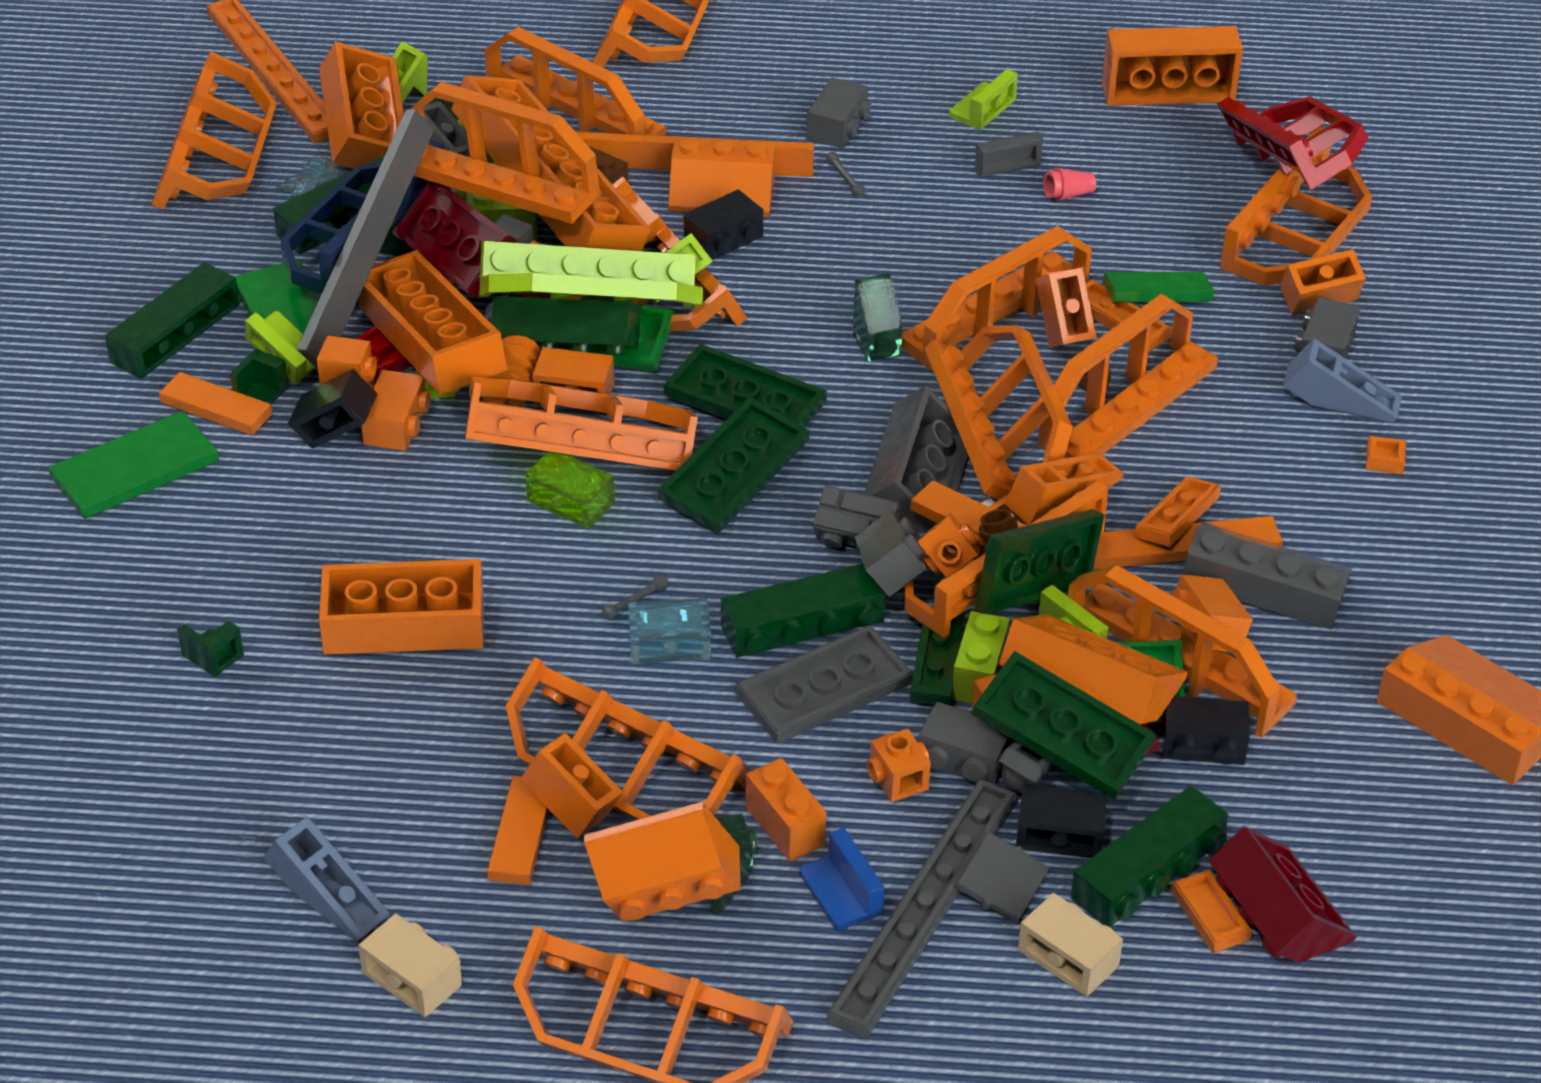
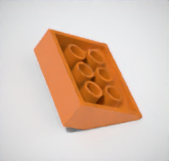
[1377,634,1541,786]

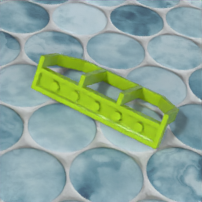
[479,241,703,309]

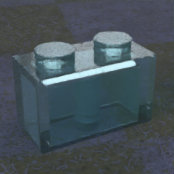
[628,598,711,664]

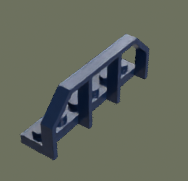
[280,140,444,294]

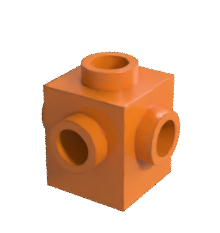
[918,513,980,578]
[866,728,931,803]

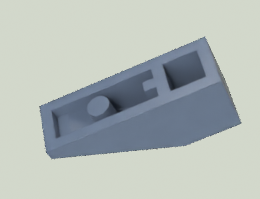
[1283,338,1402,423]
[263,816,391,942]

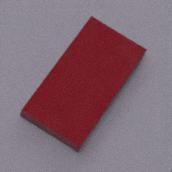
[392,181,517,298]

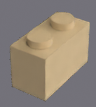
[1018,892,1123,997]
[358,913,462,1018]

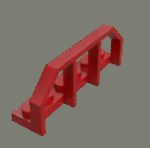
[1217,96,1368,190]

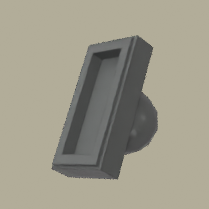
[999,741,1054,793]

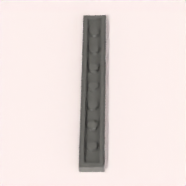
[297,109,434,368]
[827,779,1017,1040]

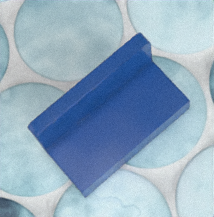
[799,827,884,931]

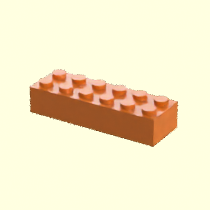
[358,250,508,395]

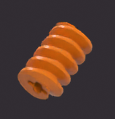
[482,335,541,407]

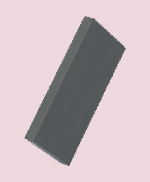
[735,625,913,744]

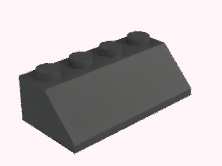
[864,385,968,532]
[1183,522,1352,630]

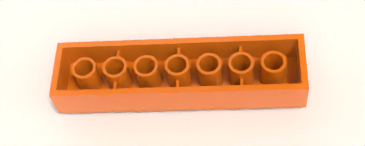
[451,75,651,251]

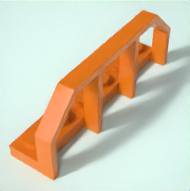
[593,0,709,68]
[484,27,666,136]
[151,51,277,210]
[410,81,600,224]
[1220,126,1372,286]
[612,176,748,332]
[898,226,1092,372]
[1037,294,1218,458]
[924,325,1073,500]
[465,377,698,470]
[904,481,1108,638]
[1068,565,1297,738]
[505,657,751,820]
[513,926,794,1083]

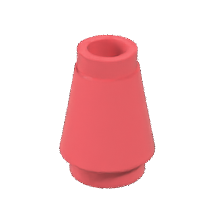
[1043,167,1096,201]

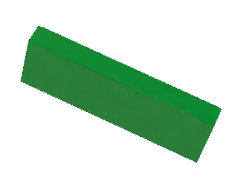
[1103,272,1214,302]

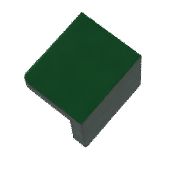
[230,349,289,405]
[177,620,244,678]

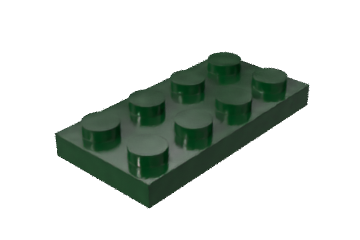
[664,344,827,428]
[658,397,809,534]
[975,509,1105,614]
[971,651,1157,800]

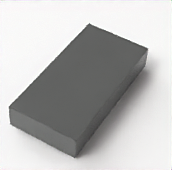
[975,132,1043,177]

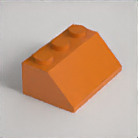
[668,137,775,217]
[584,802,740,922]

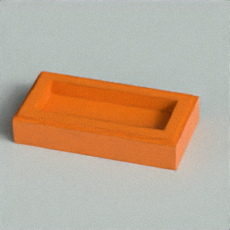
[1171,869,1252,954]

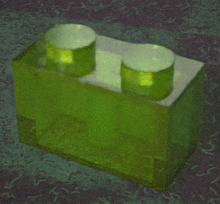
[525,451,615,530]

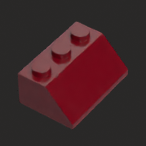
[1209,826,1357,963]

